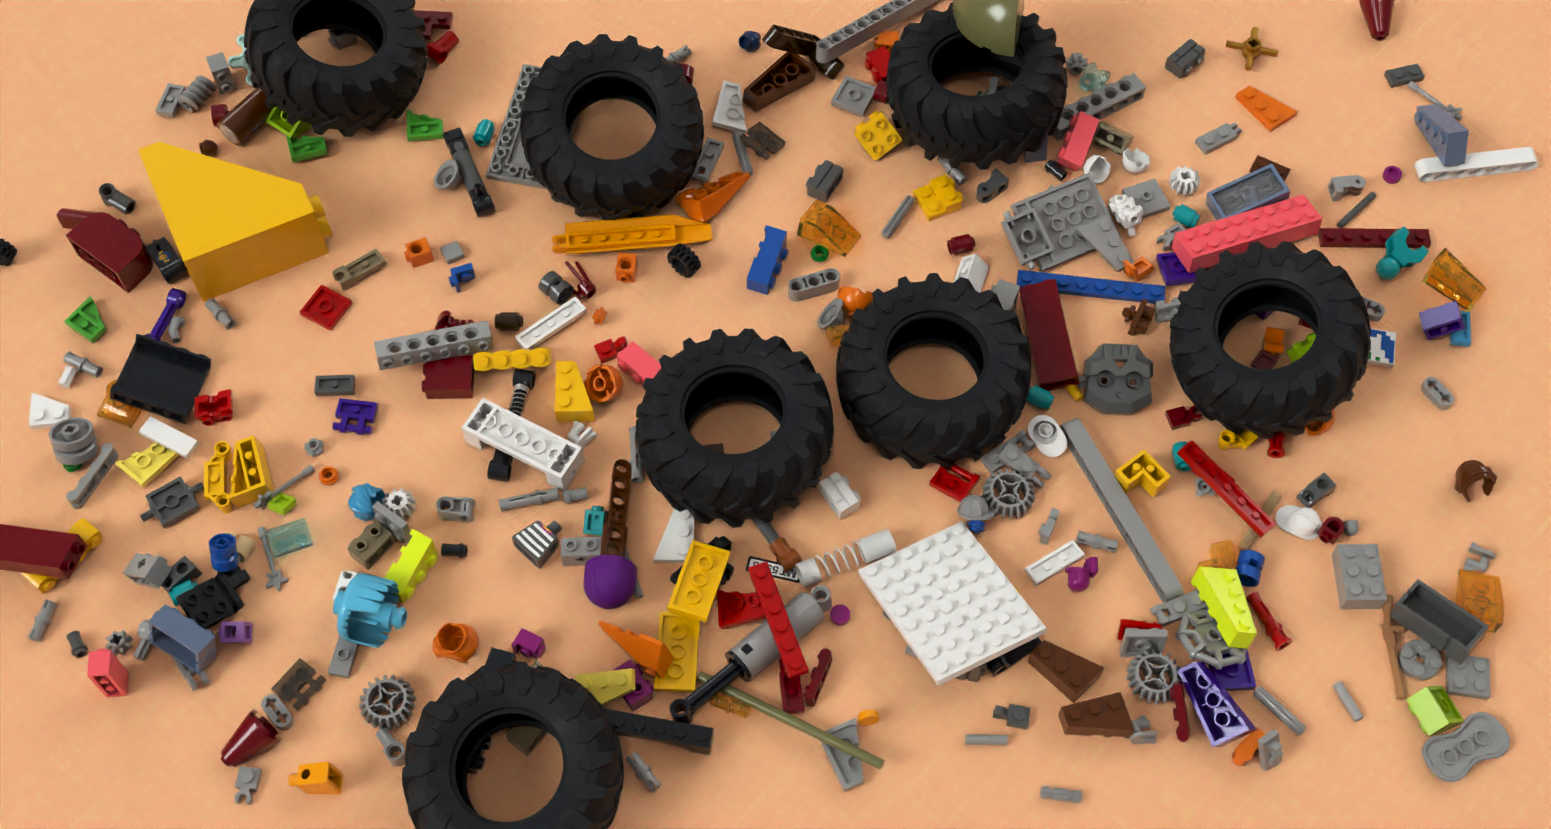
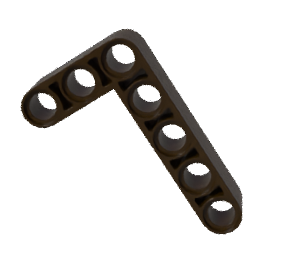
[762,24,845,80]

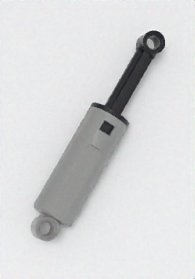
[670,585,832,724]

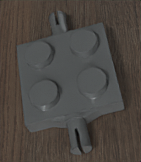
[140,476,204,528]

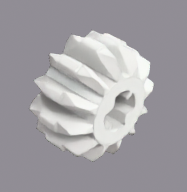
[1169,165,1200,196]
[382,488,416,520]

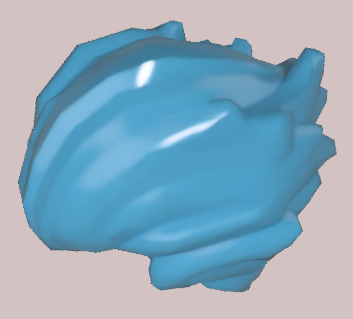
[348,483,386,522]

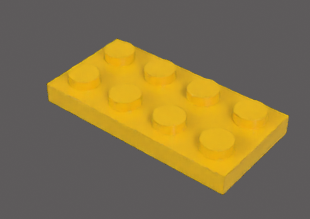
[667,540,731,622]
[654,612,700,693]

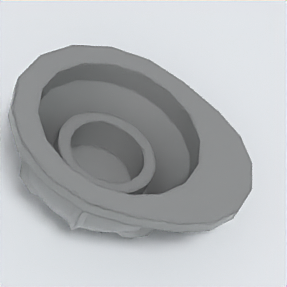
[434,159,461,190]
[817,298,845,330]
[957,495,995,520]

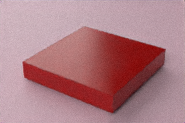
[299,285,353,331]

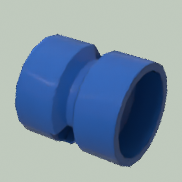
[209,533,238,572]
[1235,550,1265,587]

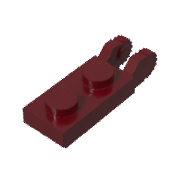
[803,648,833,707]
[779,659,804,714]
[1170,681,1190,742]

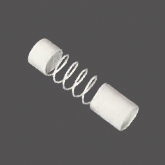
[795,529,896,587]

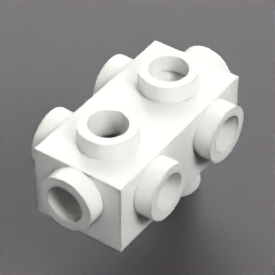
[1107,194,1143,236]

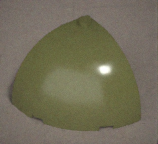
[953,0,1024,57]

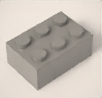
[1331,544,1387,609]

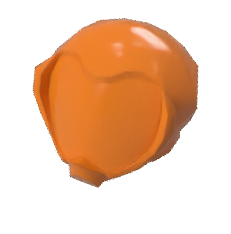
[433,622,479,664]

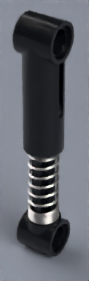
[487,368,536,482]

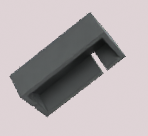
[1390,579,1489,664]

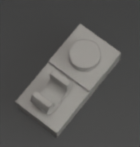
[1258,729,1283,771]

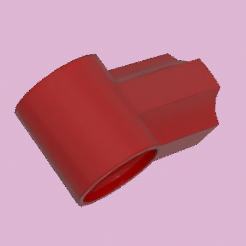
[427,30,459,64]

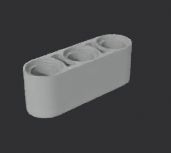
[788,268,840,302]

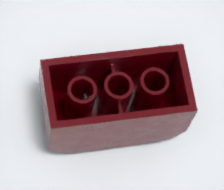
[66,212,153,293]

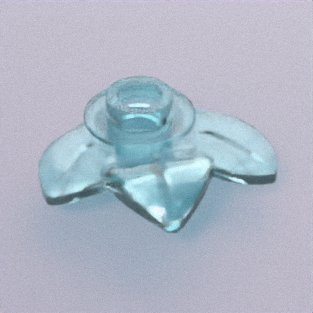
[1079,62,1110,92]

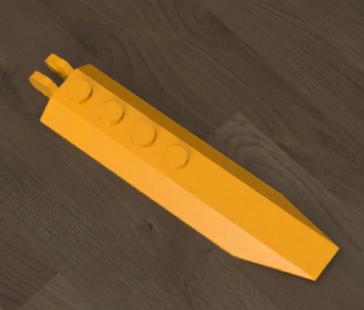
[551,215,712,255]

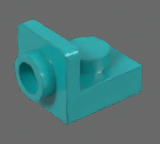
[583,506,608,535]

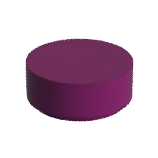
[1382,166,1402,184]
[830,604,850,626]

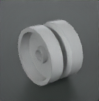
[48,417,99,465]

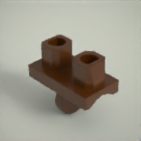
[1122,299,1156,336]

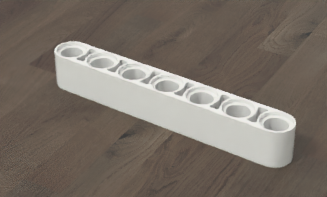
[1414,147,1539,182]

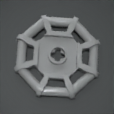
[1175,607,1247,670]

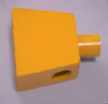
[288,761,344,794]

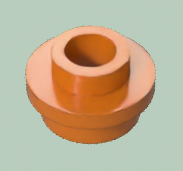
[592,307,607,325]
[319,466,339,485]

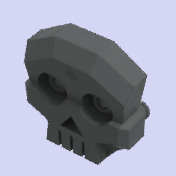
[1083,343,1153,415]

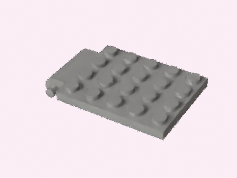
[1001,173,1121,272]

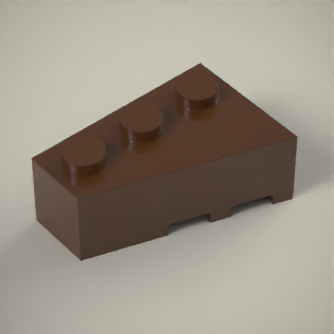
[1058,692,1135,739]

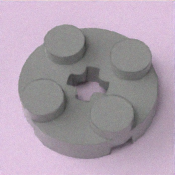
[1398,639,1442,681]

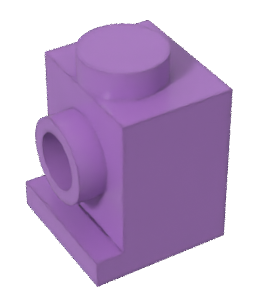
[218,621,253,643]

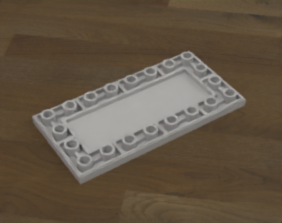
[486,64,580,189]

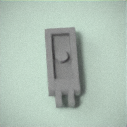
[1195,123,1242,155]

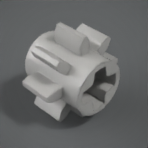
[1066,53,1087,75]
[105,630,133,656]

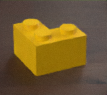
[1114,449,1171,497]

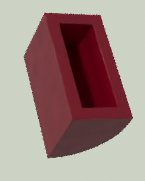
[56,208,97,229]

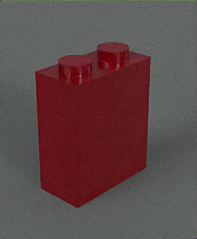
[422,356,475,399]

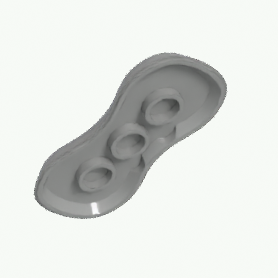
[1422,712,1510,782]

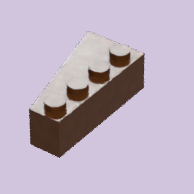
[742,52,817,112]

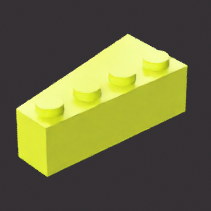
[1190,566,1257,649]

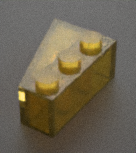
[1422,248,1487,312]

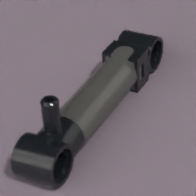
[443,127,495,217]

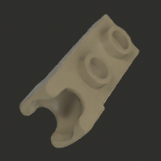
[332,249,387,291]

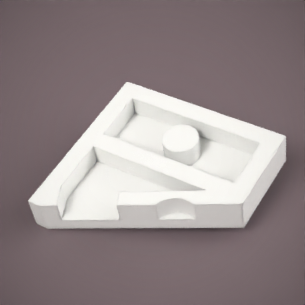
[29,393,71,429]

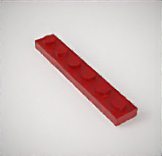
[1177,440,1276,538]
[748,561,809,679]

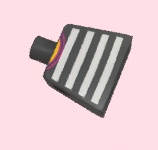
[512,520,562,569]

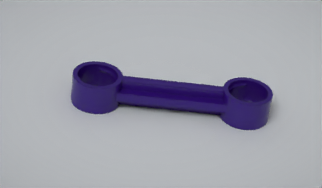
[146,288,186,342]

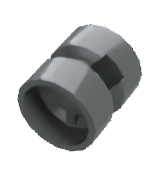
[538,271,574,305]

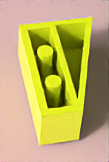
[385,529,438,604]

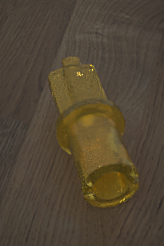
[709,694,751,719]

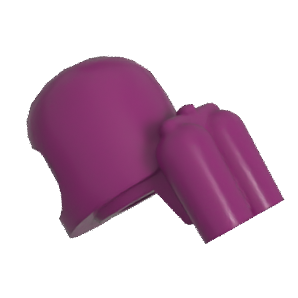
[1065,557,1098,592]

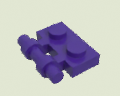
[333,398,378,435]

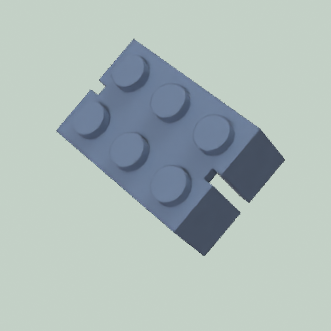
[148,604,216,675]

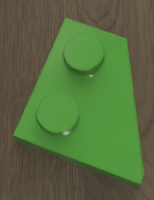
[407,110,444,141]
[286,135,328,163]
[64,297,107,344]

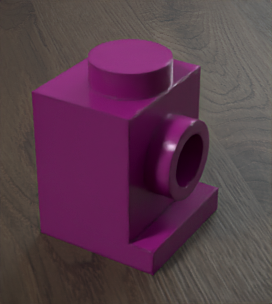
[512,628,546,659]

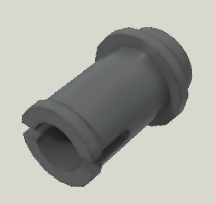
[67,631,88,658]

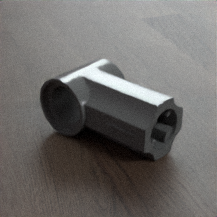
[99,183,136,214]

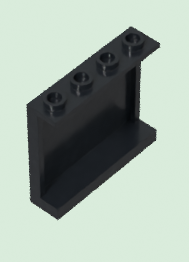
[110,334,211,424]

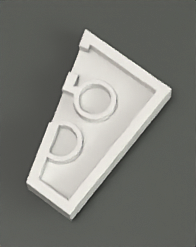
[712,80,747,134]
[653,509,695,563]

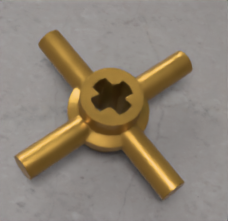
[1225,27,1278,71]

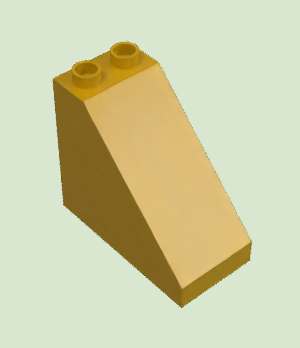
[138,142,333,302]

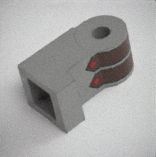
[1327,175,1366,201]

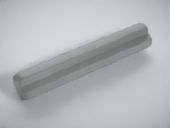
[732,131,753,176]
[882,195,915,239]
[1253,686,1307,735]

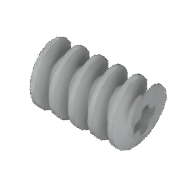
[177,75,216,113]

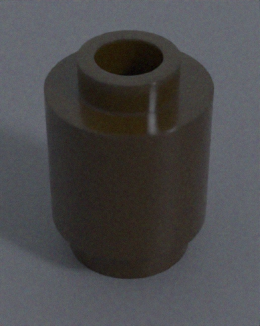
[495,312,523,331]

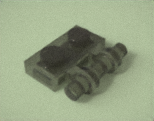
[739,121,786,160]
[271,658,327,711]

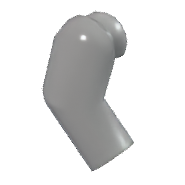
[168,316,185,343]

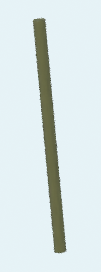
[697,671,885,770]

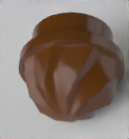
[199,139,218,157]

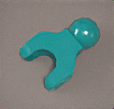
[1376,226,1429,280]

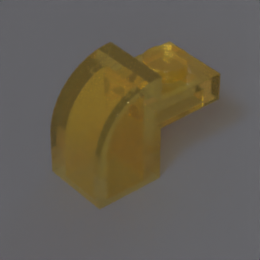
[1195,539,1236,572]

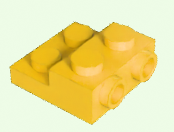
[913,174,963,221]

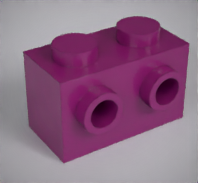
[612,659,654,712]

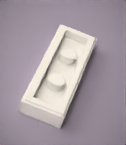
[139,416,199,459]
[1024,539,1085,586]

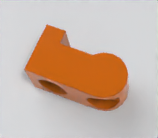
[1232,727,1266,767]

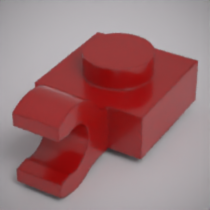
[594,336,628,364]

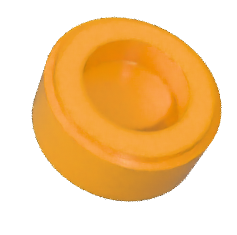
[858,709,879,726]

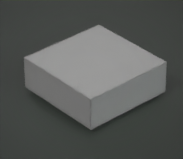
[440,241,465,264]

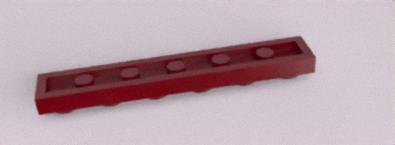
[1318,228,1431,248]

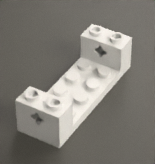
[462,398,585,491]

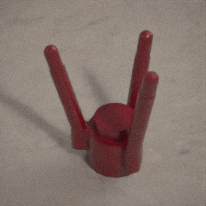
[565,261,596,299]

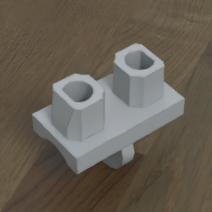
[1155,297,1181,323]

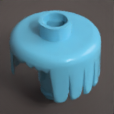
[333,573,408,648]

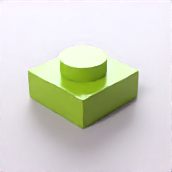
[268,492,297,515]

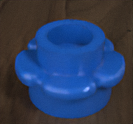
[967,520,986,534]

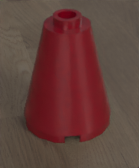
[1359,0,1395,41]
[220,709,281,767]

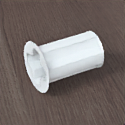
[58,365,79,388]

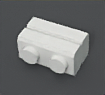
[818,472,861,520]

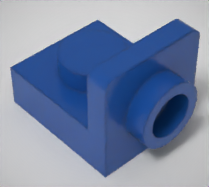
[448,263,475,293]

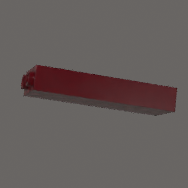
[1019,279,1080,391]
[0,524,88,579]

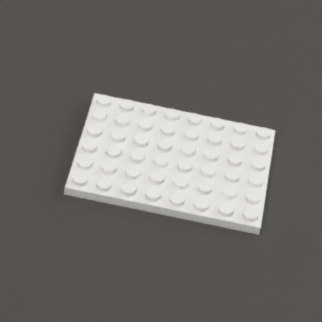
[858,521,1047,686]

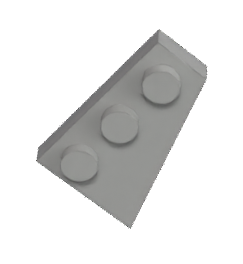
[1075,215,1134,271]
[819,718,864,792]

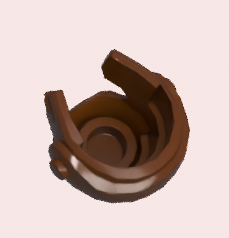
[1454,460,1497,502]

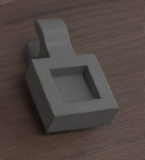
[993,704,1030,730]

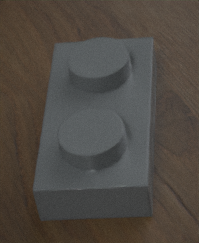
[1384,63,1425,88]
[314,375,355,396]

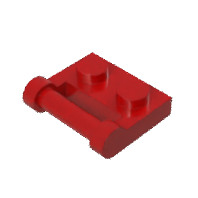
[929,464,981,502]

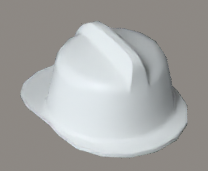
[1028,415,1067,457]
[1275,505,1322,540]

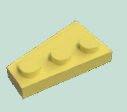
[115,442,179,488]
[575,668,636,705]

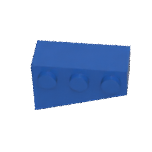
[747,225,789,295]

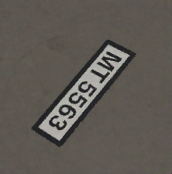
[745,556,800,583]

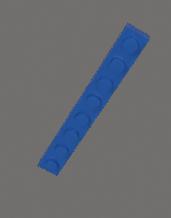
[1016,270,1165,304]

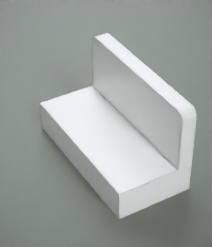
[953,254,989,293]

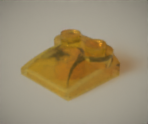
[97,380,142,428]

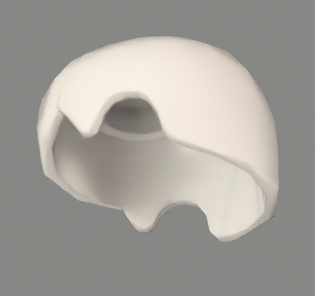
[1122,148,1150,173]
[1083,155,1111,184]

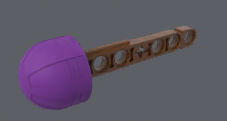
[583,459,637,609]

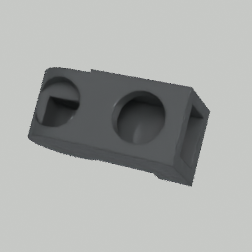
[976,168,1009,203]
[1296,473,1336,508]
[161,555,203,594]

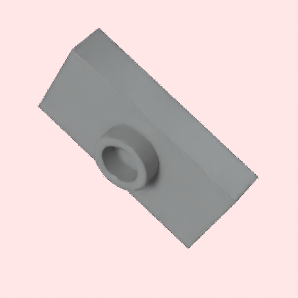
[155,83,186,118]
[328,636,360,679]

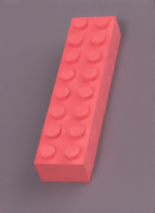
[1172,194,1323,273]

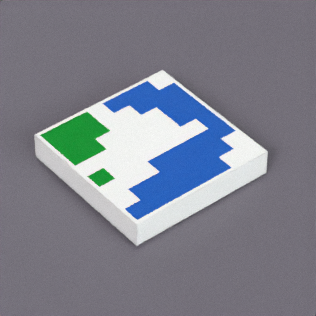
[1367,328,1396,368]

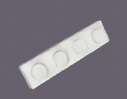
[515,297,587,349]

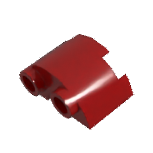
[194,389,233,426]

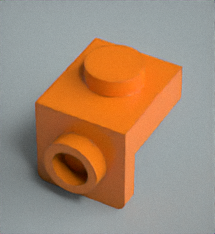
[1123,257,1155,282]
[1262,327,1285,355]

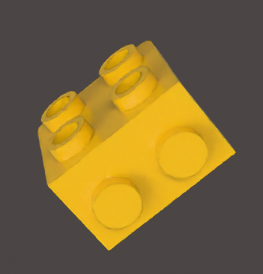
[853,110,902,160]

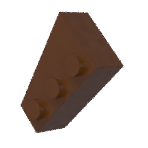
[1028,640,1104,703]

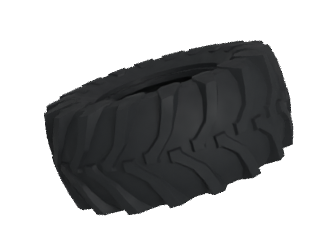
[244,0,428,137]
[886,2,1068,170]
[520,34,704,220]
[1169,241,1371,439]
[836,273,1031,469]
[635,328,834,528]
[402,661,624,829]

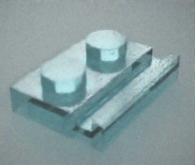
[266,518,313,558]

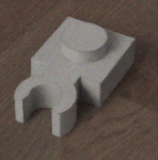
[1156,222,1186,251]
[1038,508,1060,545]
[235,766,262,805]

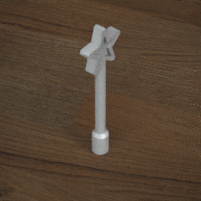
[1407,81,1462,121]
[253,465,315,510]
[257,527,289,592]

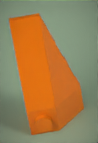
[675,171,750,222]
[598,621,674,679]

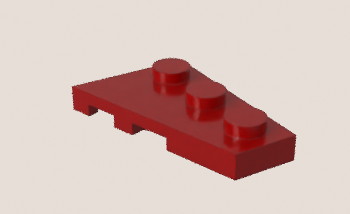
[717,590,765,630]

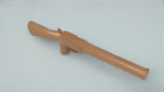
[1379,594,1406,700]

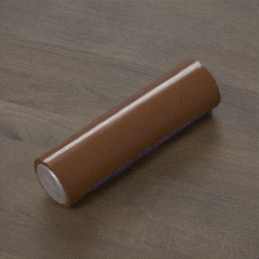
[217,88,272,146]

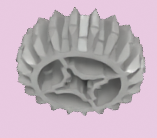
[982,468,1036,520]
[1126,649,1182,705]
[359,674,416,730]

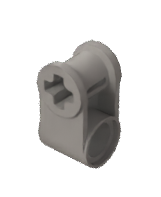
[436,496,476,522]

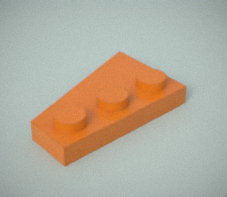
[1235,85,1298,132]

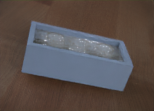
[1206,163,1290,220]

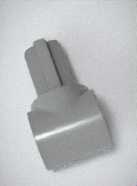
[134,619,152,660]
[376,727,406,767]

